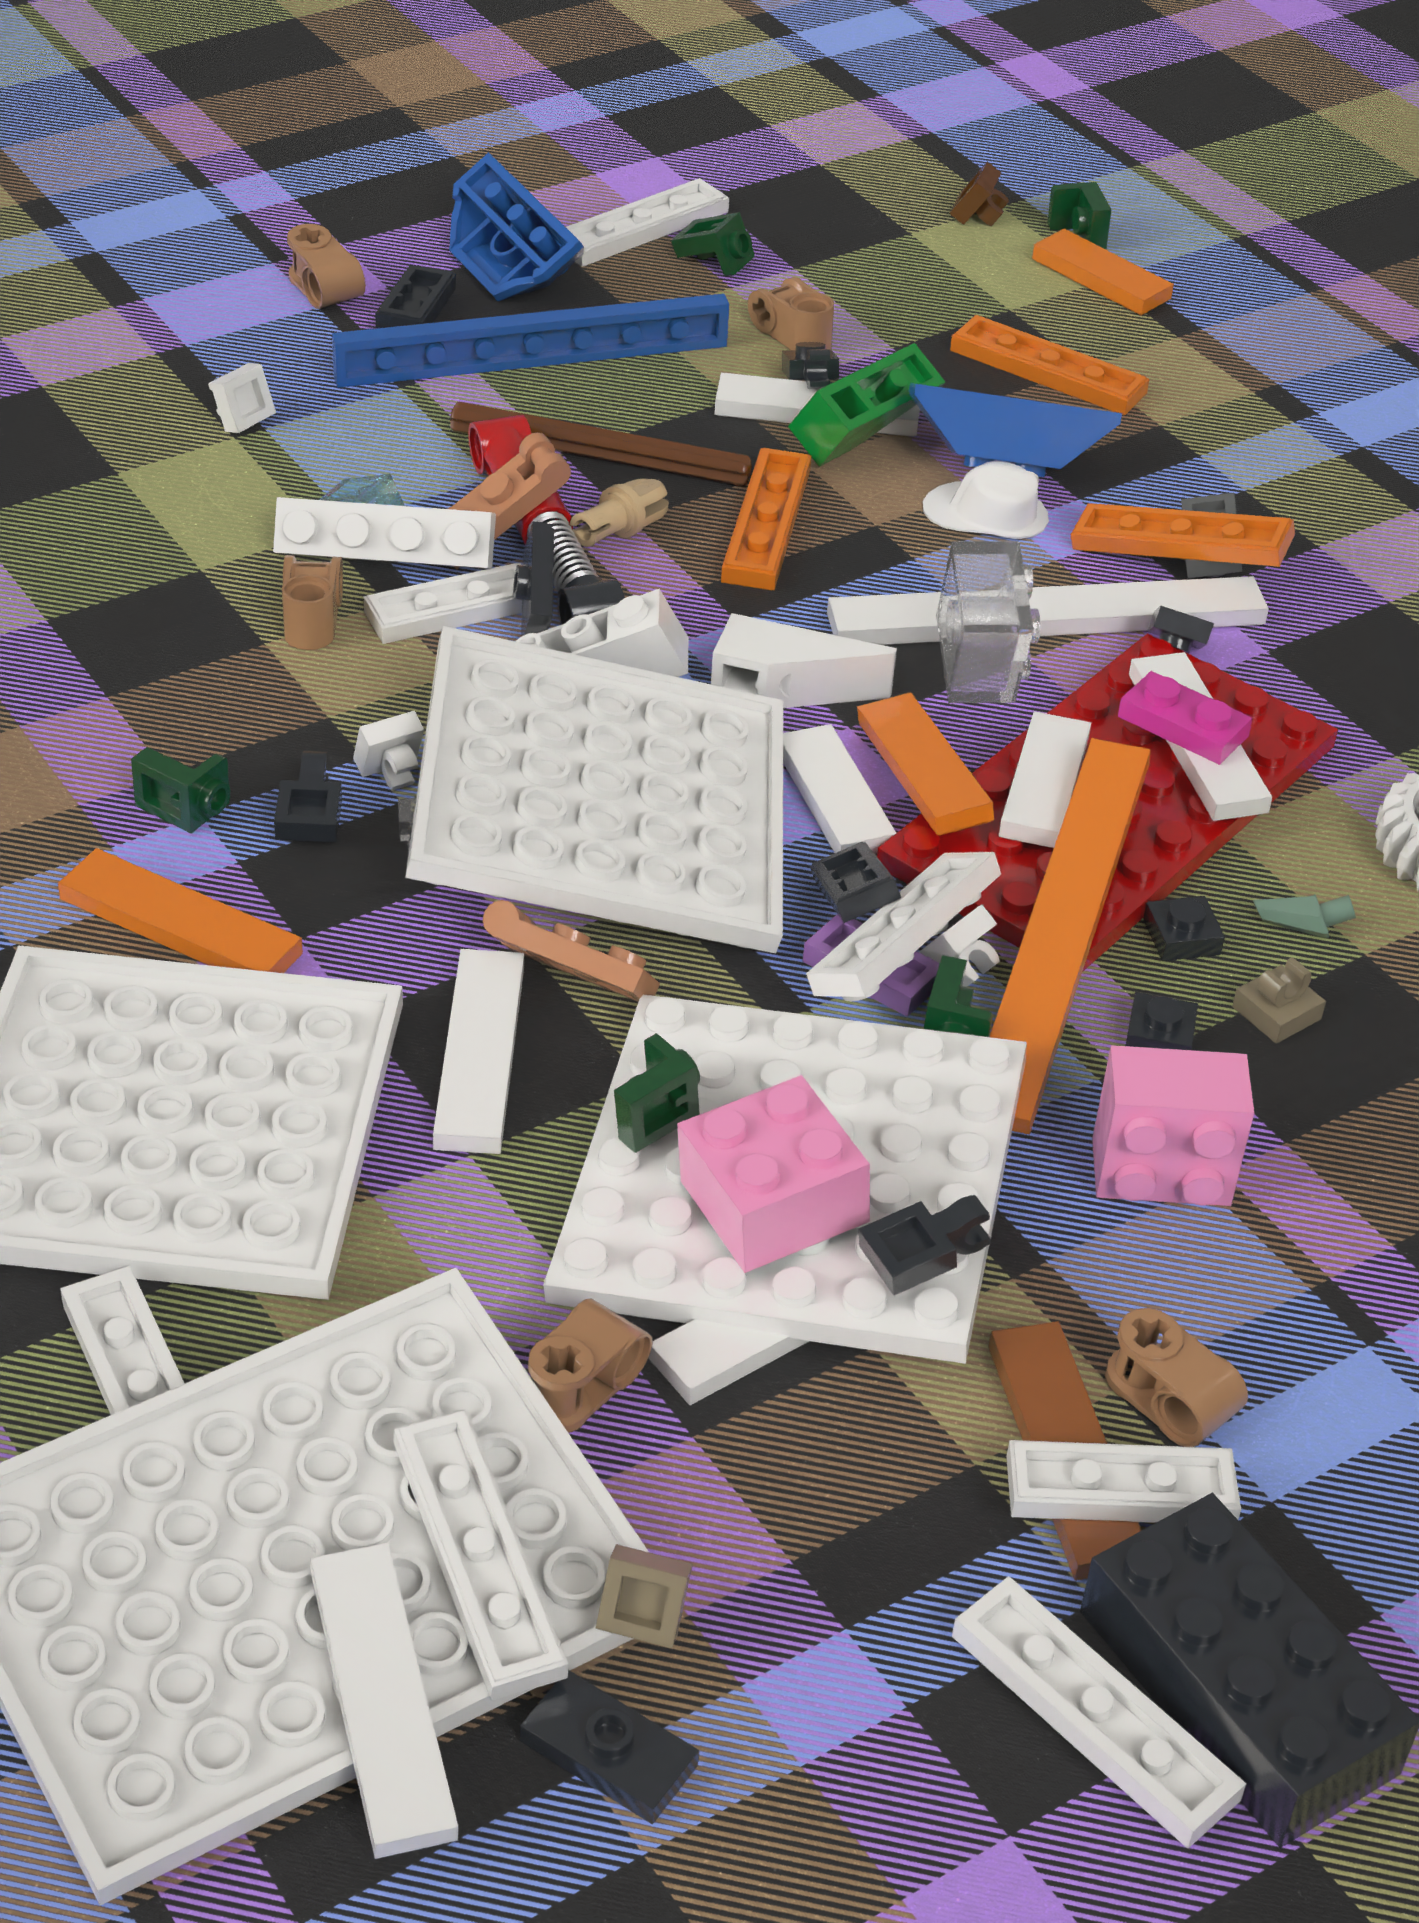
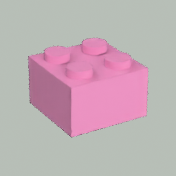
[1092,1045,1254,1206]
[677,1075,870,1273]

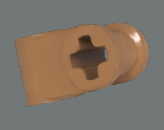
[287,224,366,309]
[748,277,834,350]
[282,555,343,650]
[528,1298,653,1433]
[1105,1308,1248,1447]

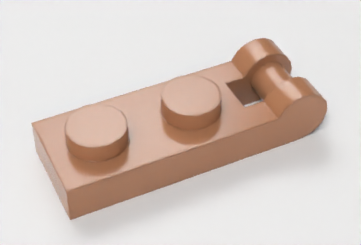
[448,432,571,569]
[483,900,660,1002]

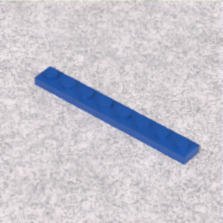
[332,294,730,388]

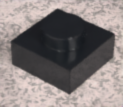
[1147,606,1214,654]
[1143,896,1225,962]
[1125,992,1198,1050]

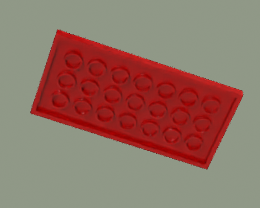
[877,633,1338,972]

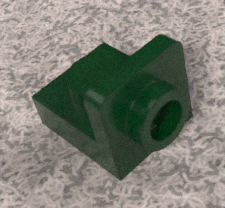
[1047,182,1112,250]
[671,212,754,276]
[131,747,230,833]
[924,955,993,1037]
[614,1033,700,1153]

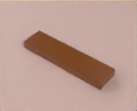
[988,1321,1142,1581]

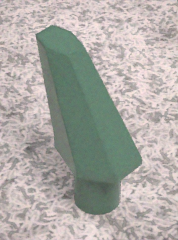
[1253,894,1356,938]

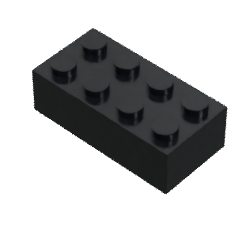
[1080,1492,1419,1848]

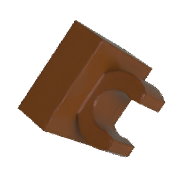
[949,161,1009,226]

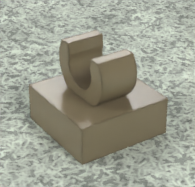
[1232,957,1326,1044]
[595,1544,693,1648]

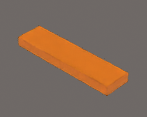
[950,315,1149,416]
[721,448,812,591]
[1070,503,1295,567]
[857,692,994,836]
[58,848,303,973]

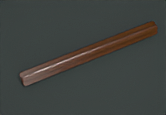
[450,402,752,486]

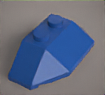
[449,152,584,301]
[909,383,1122,477]

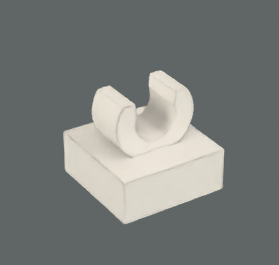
[208,363,276,433]
[353,710,424,791]
[919,904,1000,987]

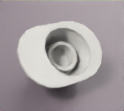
[923,461,1049,539]

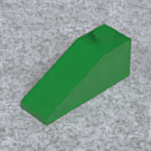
[788,343,945,467]

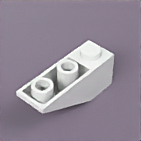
[515,589,689,677]
[711,613,897,708]

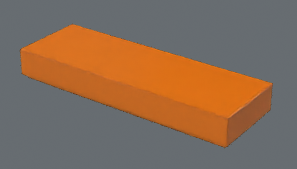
[1032,229,1174,315]

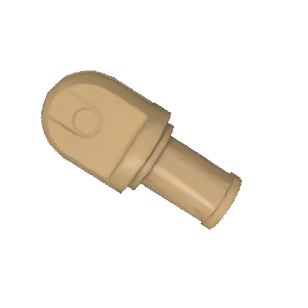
[570,479,669,547]

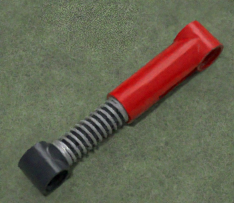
[468,415,625,625]

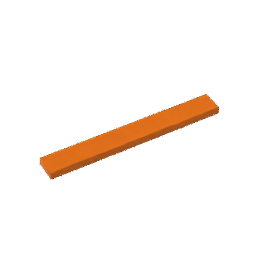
[989,738,1151,1135]

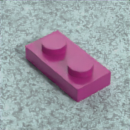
[1118,671,1253,765]

